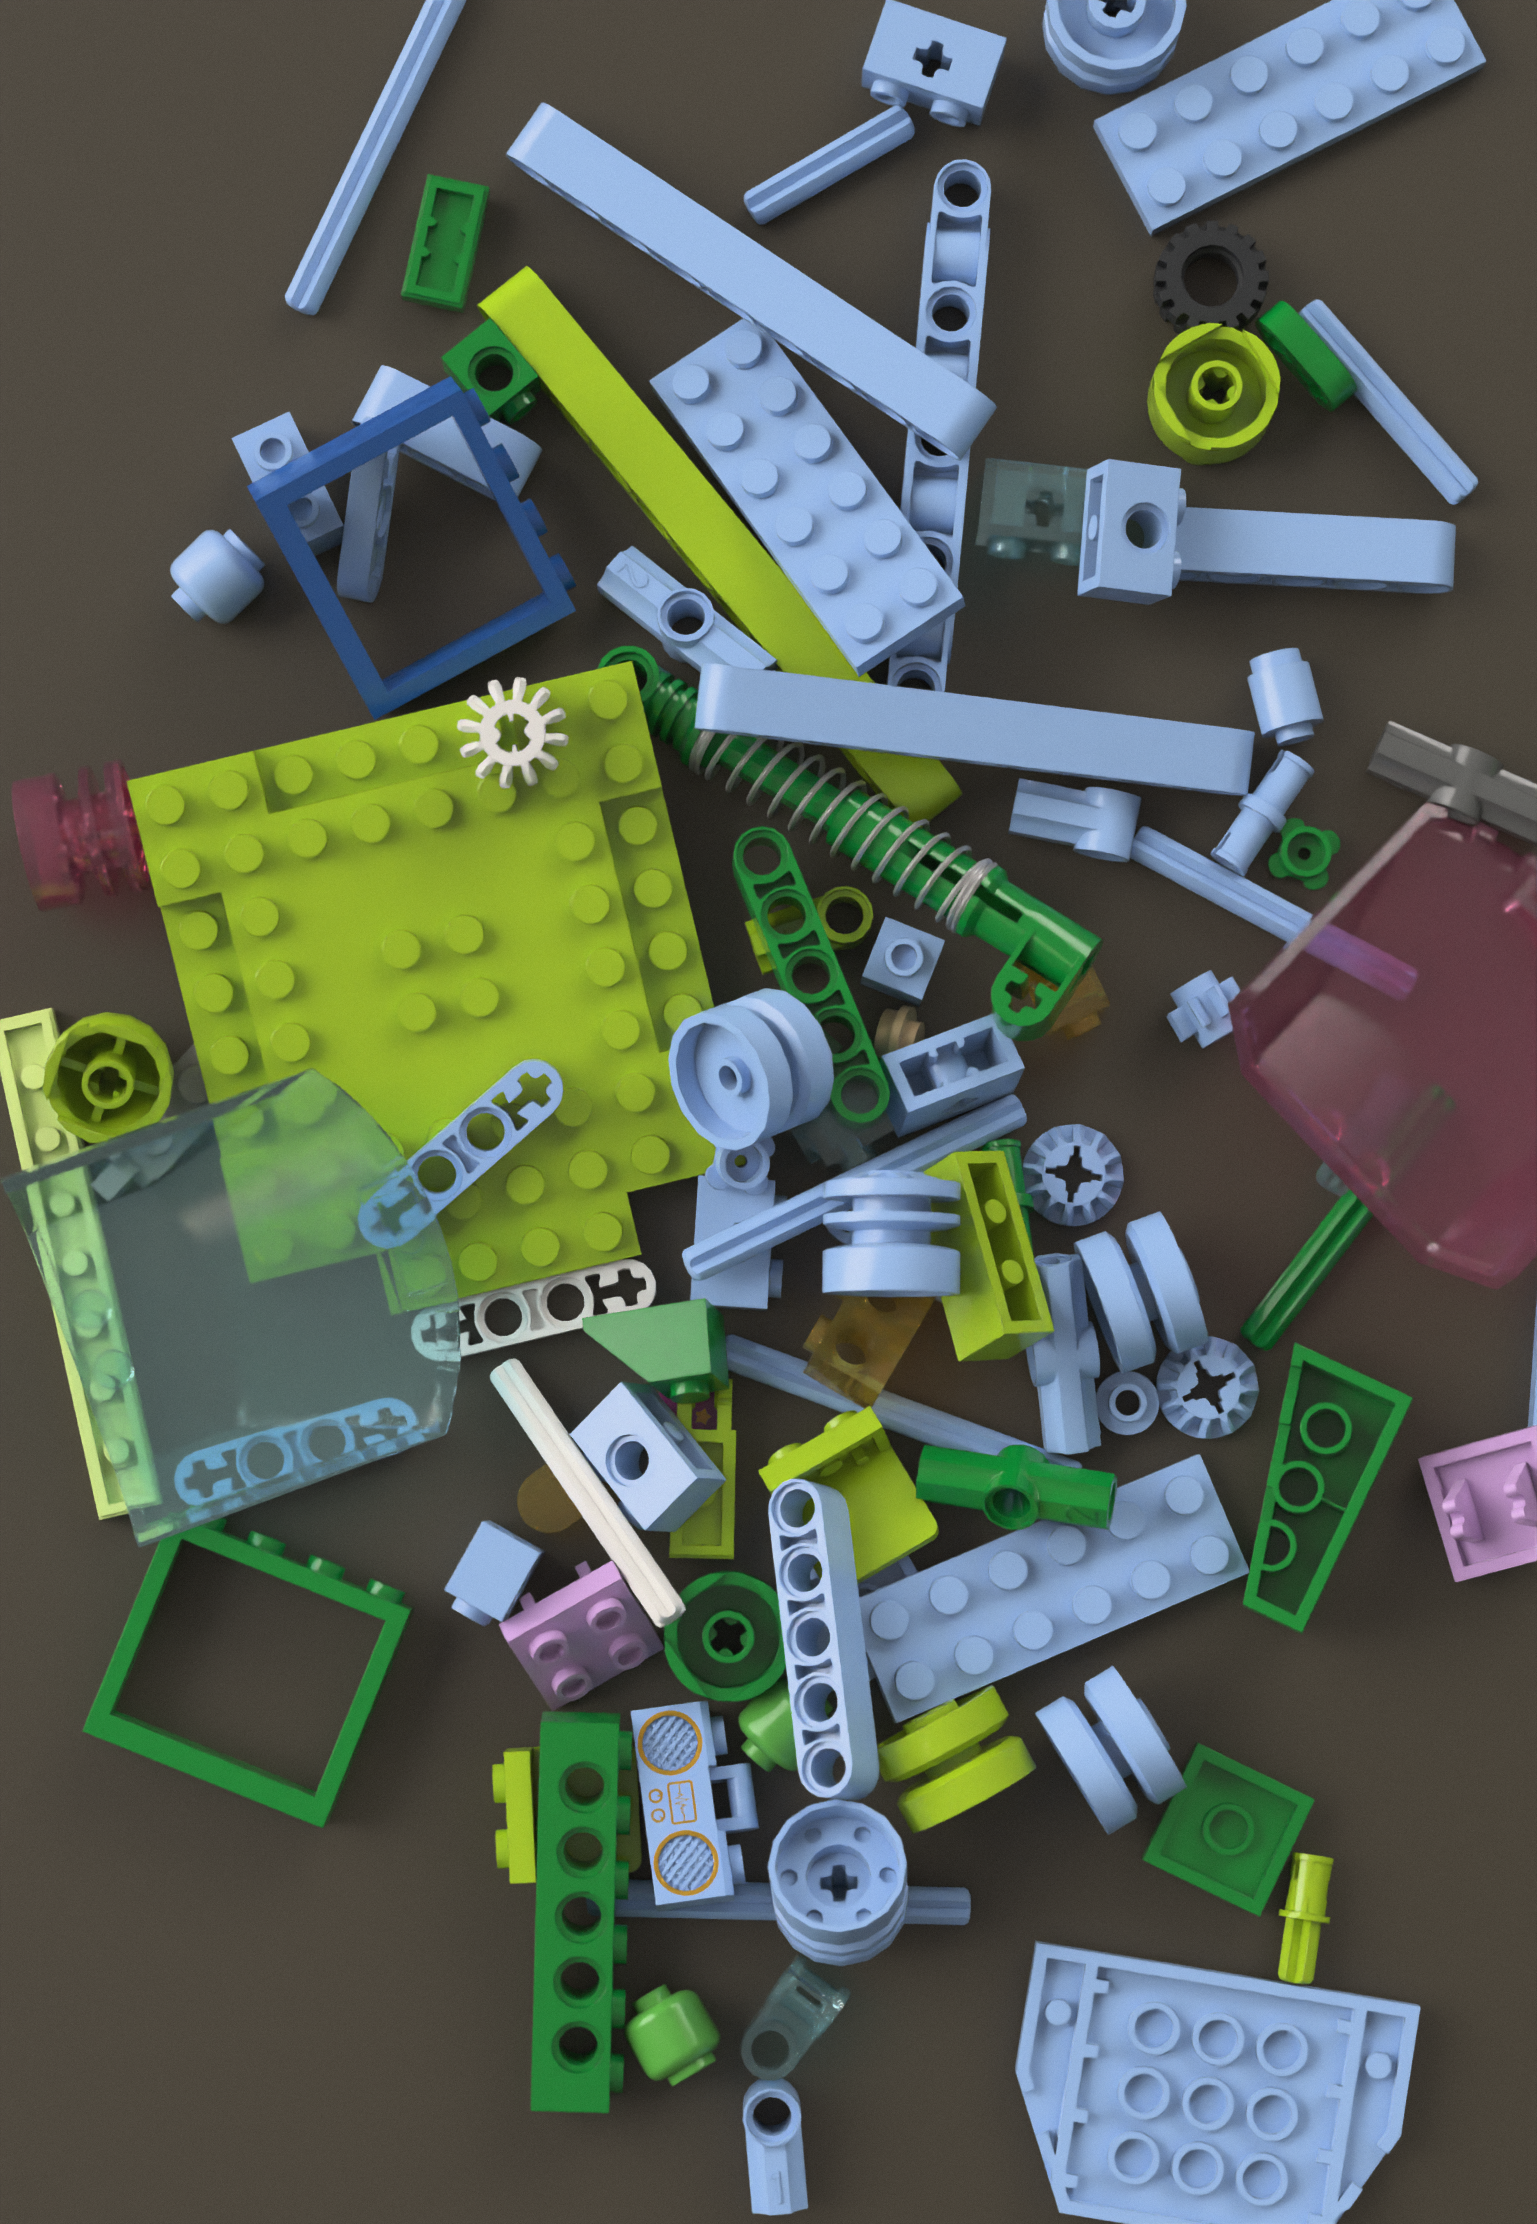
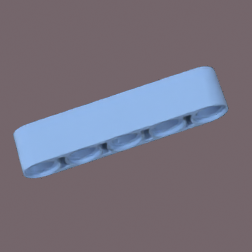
[1175,507,1456,594]
[768,1479,879,1801]

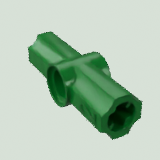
[916,1445,1117,1530]

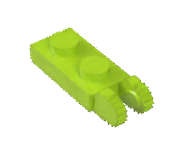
[669,1379,736,1559]

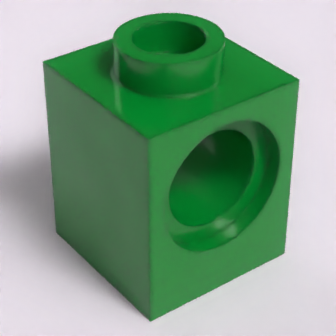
[441,318,541,425]

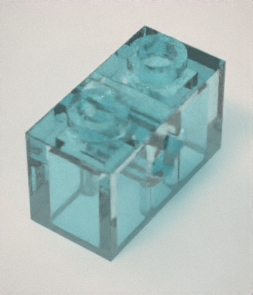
[975,458,1087,566]

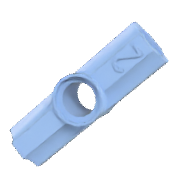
[597,546,778,673]
[1026,1253,1101,1455]

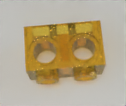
[802,1295,936,1409]

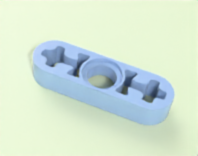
[337,416,400,603]

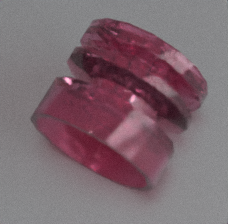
[11,759,151,913]

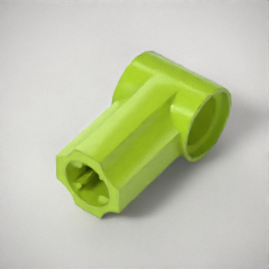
[745,886,873,976]

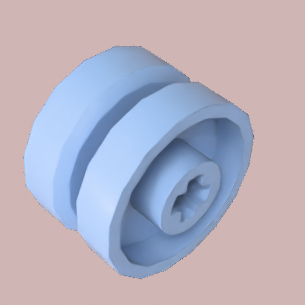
[1042,0,1187,95]
[668,988,834,1151]
[1073,1211,1209,1374]
[1035,1666,1187,1835]

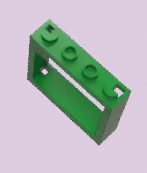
[82,1506,415,1828]

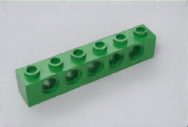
[531,1711,633,2113]

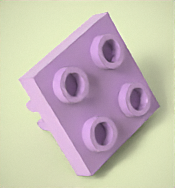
[1418,1425,1537,1582]
[498,1560,664,1711]

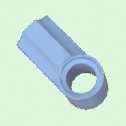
[1008,778,1141,862]
[743,2076,808,2216]

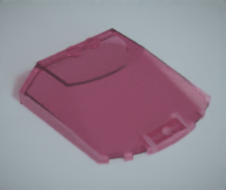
[1228,802,1537,1290]

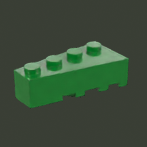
[1243,1342,1413,1635]

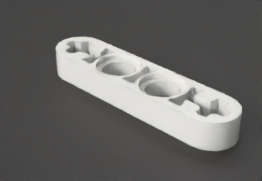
[412,1259,657,1361]

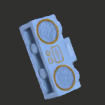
[631,1701,759,1912]

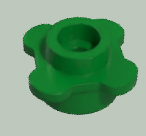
[1268,818,1340,890]

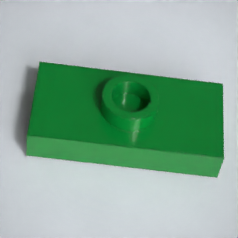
[401,174,490,313]

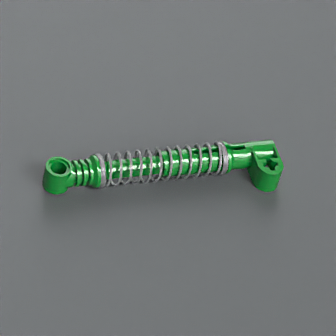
[598,646,1104,1041]

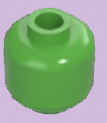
[738,1677,834,1772]
[624,1984,721,2087]

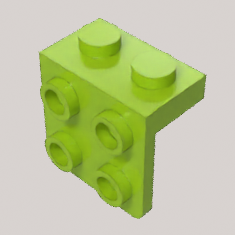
[758,1406,939,1584]
[493,1745,642,1884]

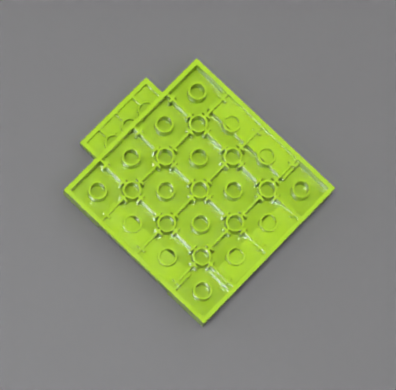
[127,661,746,1314]

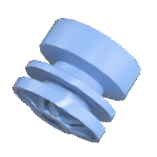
[822,1170,961,1297]
[768,1799,909,1966]

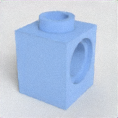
[860,917,945,1007]

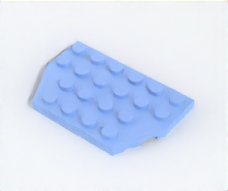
[1015,1941,1421,2224]

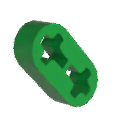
[1255,300,1357,412]

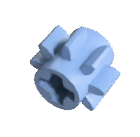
[1166,970,1248,1049]

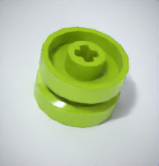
[877,1685,1036,1834]

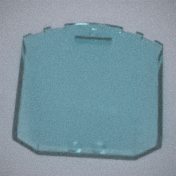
[1,1068,461,1547]

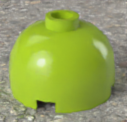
[43,1012,174,1146]

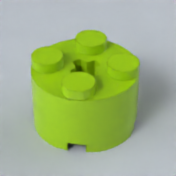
[1147,323,1281,465]

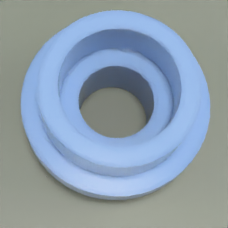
[1096,1371,1159,1435]

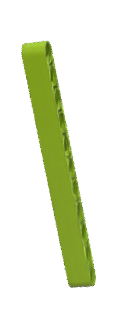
[477,266,962,828]

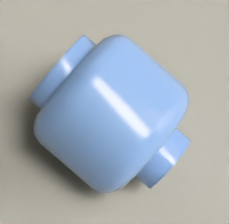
[170,528,265,624]

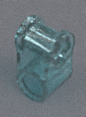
[740,1953,851,2080]

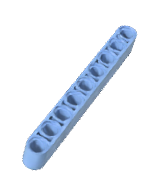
[506,102,997,461]
[694,664,1255,796]

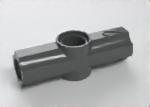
[1366,720,1537,847]

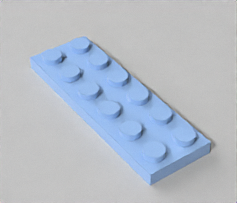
[1093,0,1487,236]
[649,319,965,677]
[859,1454,1249,1723]

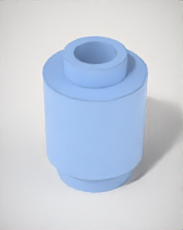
[1247,648,1324,746]

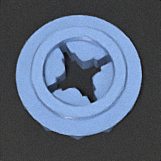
[1022,1124,1124,1226]
[1156,1336,1259,1439]

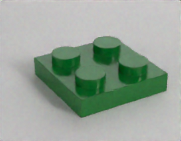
[1141,1742,1315,1917]

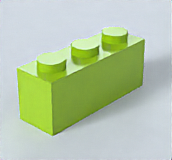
[923,1151,1055,1362]

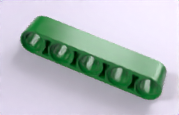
[732,826,890,1130]

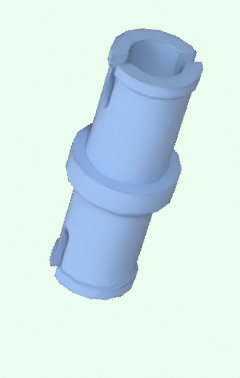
[1210,749,1315,877]

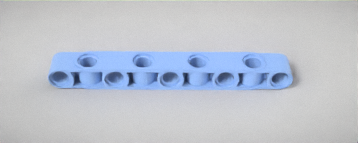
[887,159,991,692]

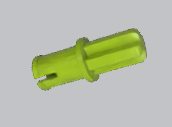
[1278,1852,1334,1985]

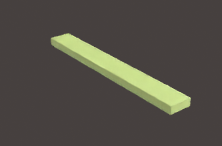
[0,1008,165,1520]

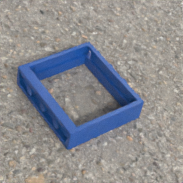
[247,376,576,720]

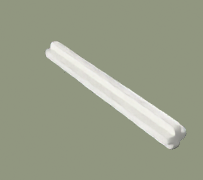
[490,1358,685,1627]

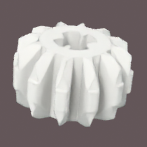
[457,677,568,788]

